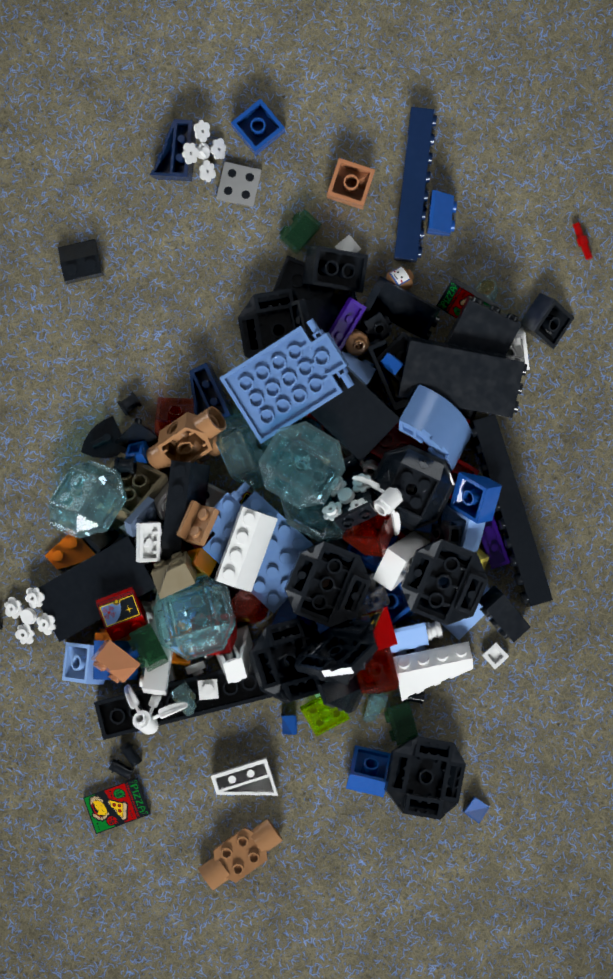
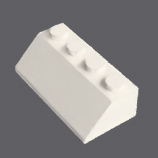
[214,506,278,592]

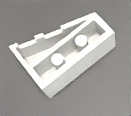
[373,531,430,591]
[216,625,253,684]
[211,757,278,796]

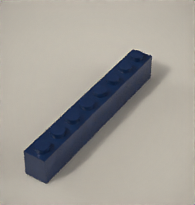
[394,107,437,263]

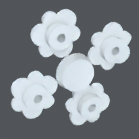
[182,120,226,182]
[322,473,371,521]
[4,587,56,644]

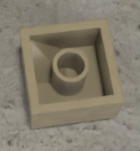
[151,551,197,600]

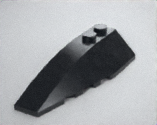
[160,460,210,561]

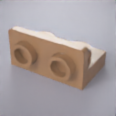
[177,500,220,546]

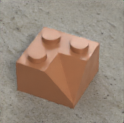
[327,158,375,210]
[91,640,141,684]

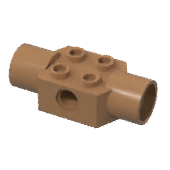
[146,406,226,471]
[198,819,283,891]

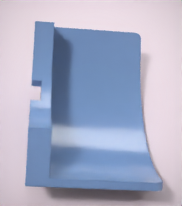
[399,385,471,472]

